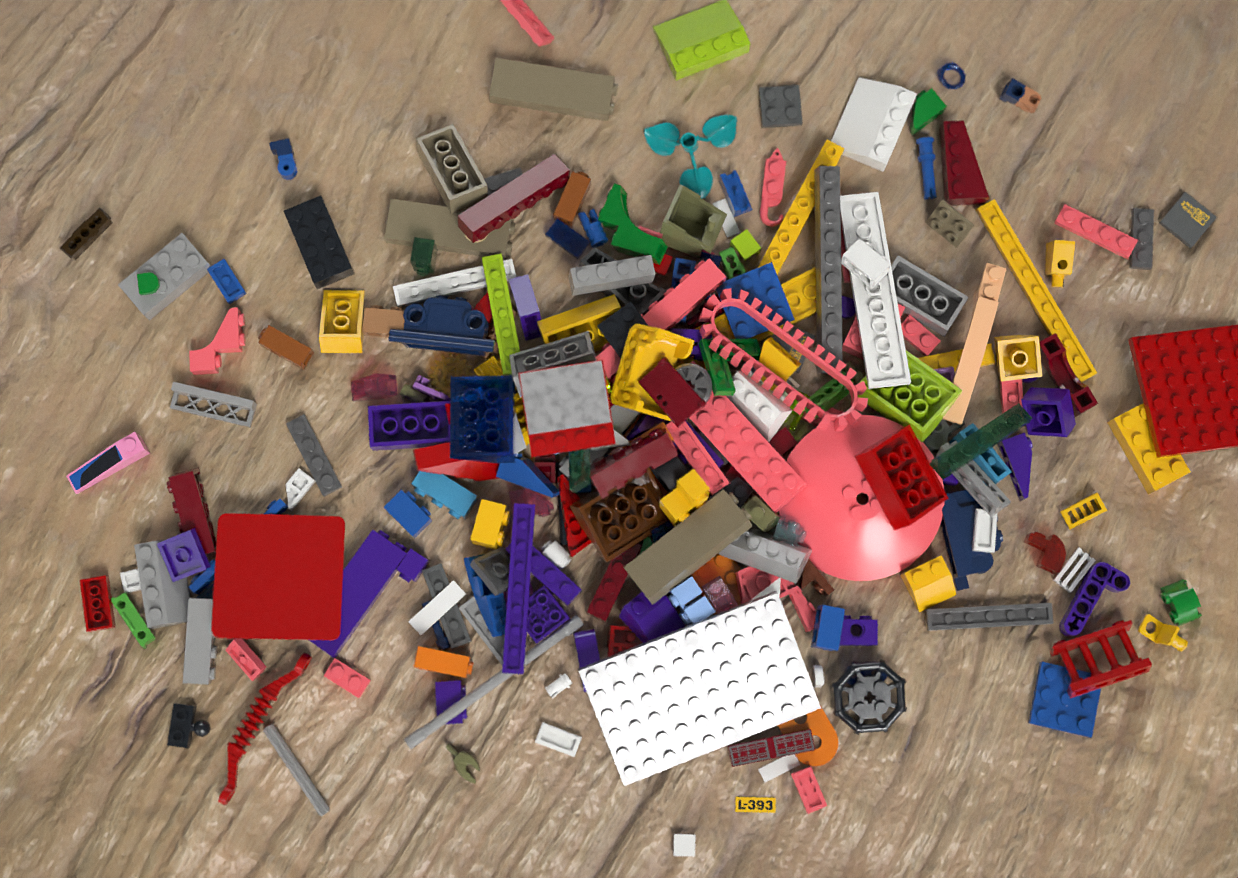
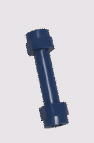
[422,600,451,651]

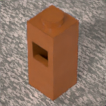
[553,171,591,227]
[258,325,314,370]

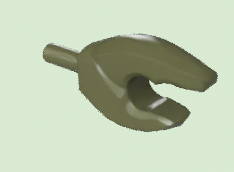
[445,743,480,784]

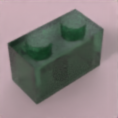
[410,237,438,276]

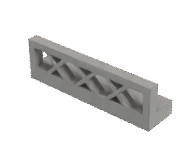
[170,382,257,428]
[936,441,1011,517]

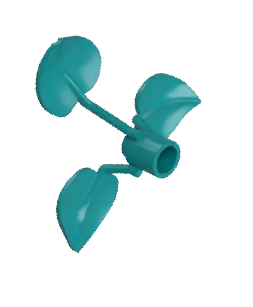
[644,115,737,199]

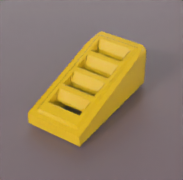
[1060,492,1107,530]

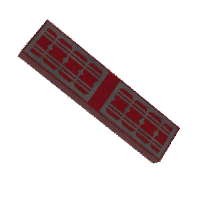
[728,729,815,767]

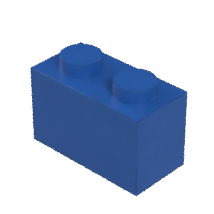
[384,490,432,539]

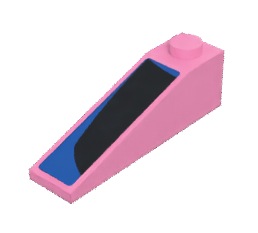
[66,432,150,494]

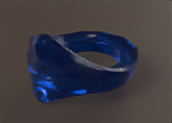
[937,63,966,90]

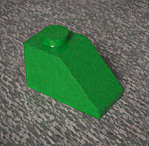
[910,88,947,136]

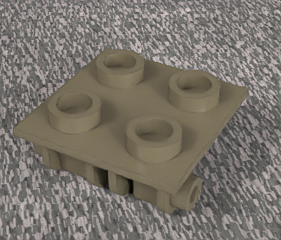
[925,200,974,248]

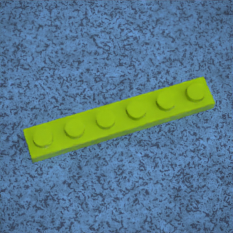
[482,253,520,376]

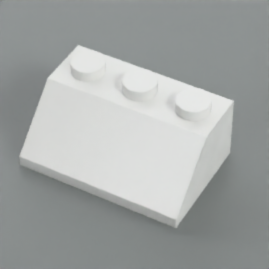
[726,371,793,442]

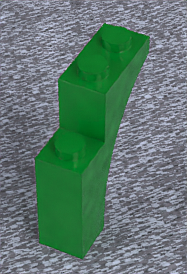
[598,184,668,265]

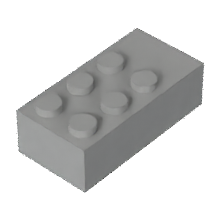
[118,233,211,321]
[891,256,968,337]

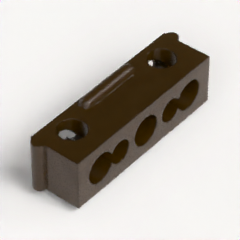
[60,208,113,260]

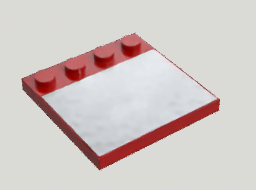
[519,360,616,457]

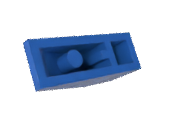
[496,451,559,498]

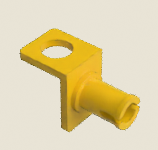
[1138,614,1188,652]

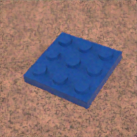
[716,262,795,339]
[1028,662,1101,738]

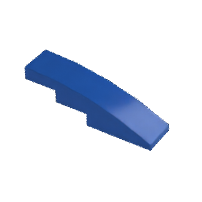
[463,554,507,637]

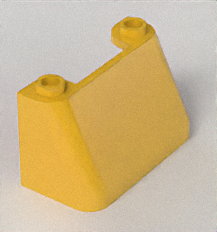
[611,324,694,421]

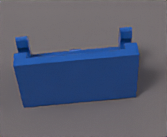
[719,170,753,217]
[811,605,845,651]

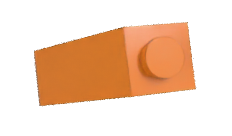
[414,646,474,678]

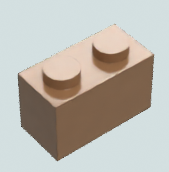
[362,305,405,338]

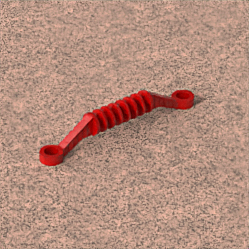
[218,652,312,806]

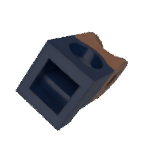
[999,78,1042,113]

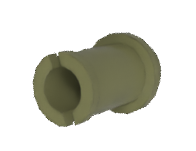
[843,361,866,385]
[400,384,427,403]

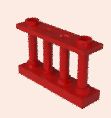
[1050,620,1152,698]

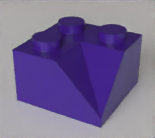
[1021,387,1076,437]

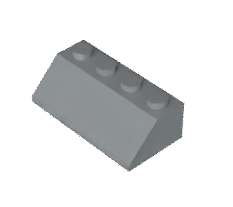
[509,331,597,397]
[719,527,812,584]
[134,540,191,629]

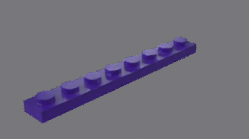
[502,503,536,674]

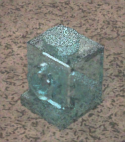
[773,516,807,547]

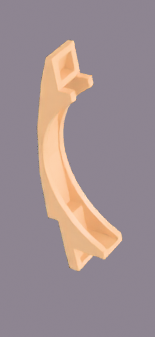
[943,263,1006,425]

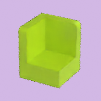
[729,229,761,260]

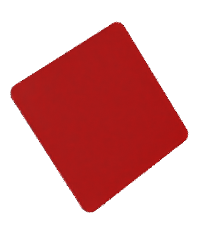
[211,513,345,640]

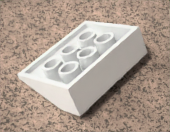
[831,78,917,172]

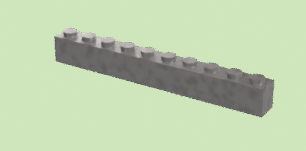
[814,166,843,374]

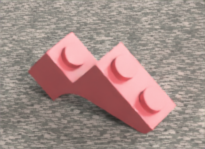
[189,308,246,375]

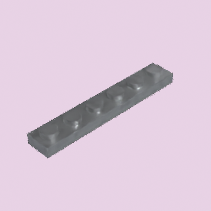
[926,603,1054,631]

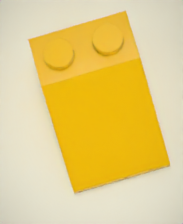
[319,290,365,353]

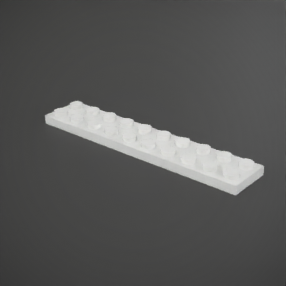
[840,192,911,389]

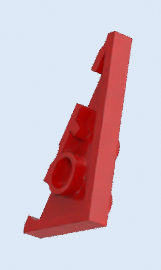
[557,474,592,557]

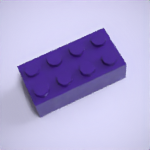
[368,401,455,451]

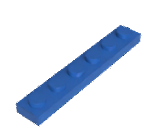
[189,499,288,595]

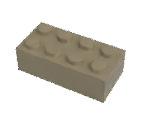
[416,124,488,214]

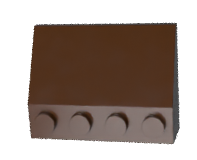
[570,468,671,563]

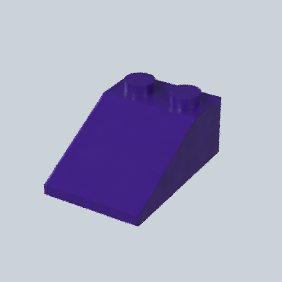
[619,592,686,643]

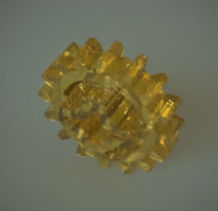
[429,353,474,399]

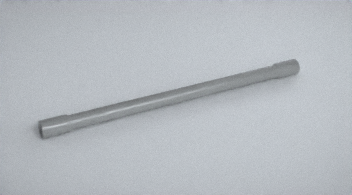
[404,615,583,749]

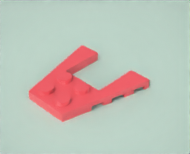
[735,566,816,632]

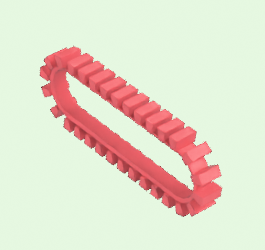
[699,288,868,432]

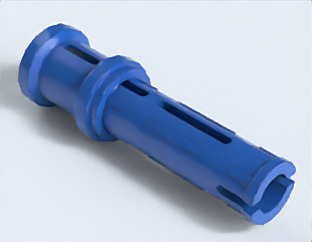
[916,137,937,200]

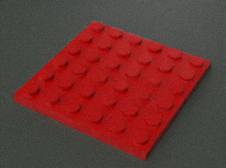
[1128,324,1238,458]

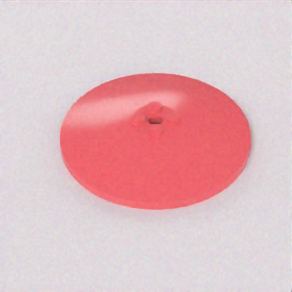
[778,415,944,581]

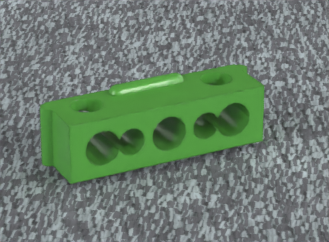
[719,246,746,279]
[805,371,855,419]
[111,592,156,649]

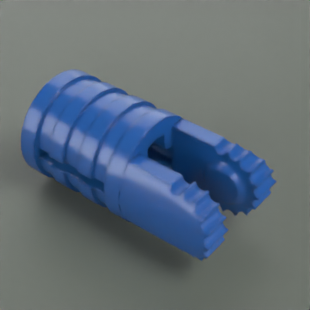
[578,209,608,248]

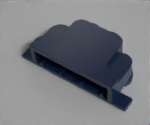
[388,295,495,356]
[940,484,1003,591]

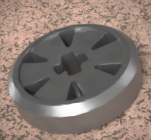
[675,363,712,403]

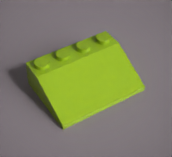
[653,0,751,81]
[858,350,962,442]

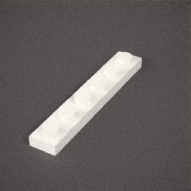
[393,259,516,307]

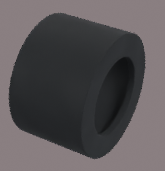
[649,456,689,493]

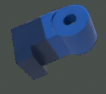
[269,138,297,180]

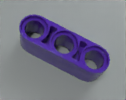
[574,629,600,692]

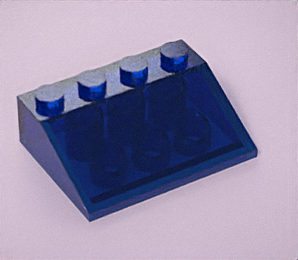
[450,375,515,463]

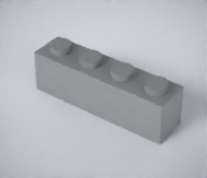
[568,255,655,296]
[183,598,217,684]

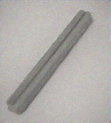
[263,724,330,816]

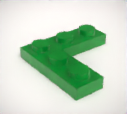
[699,339,761,396]

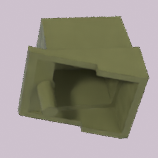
[660,185,727,258]

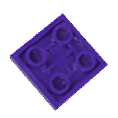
[527,585,570,644]

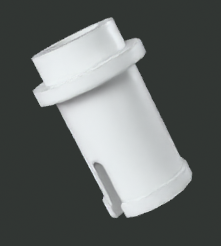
[545,673,572,699]

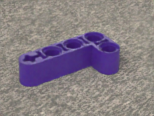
[1059,562,1130,637]

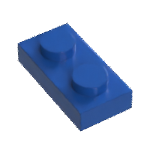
[207,259,247,304]

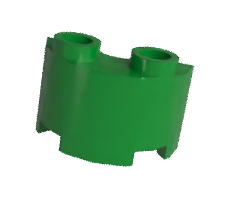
[1160,579,1202,626]

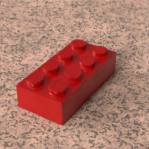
[80,575,116,632]

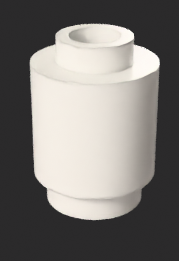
[541,540,572,571]

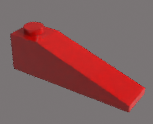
[413,433,503,482]

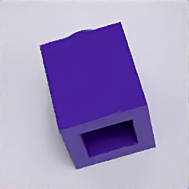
[396,548,429,583]

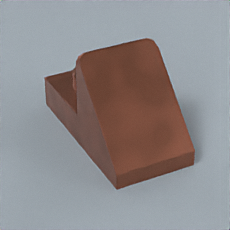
[800,559,834,597]

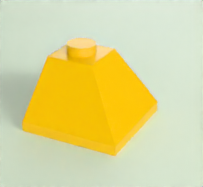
[994,335,1042,381]

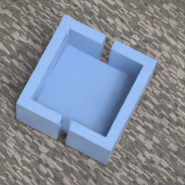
[667,576,715,625]

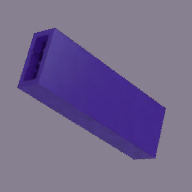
[309,530,407,658]

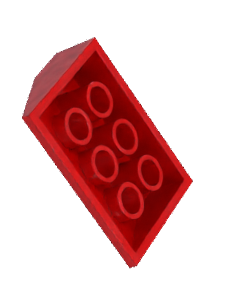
[855,425,948,531]

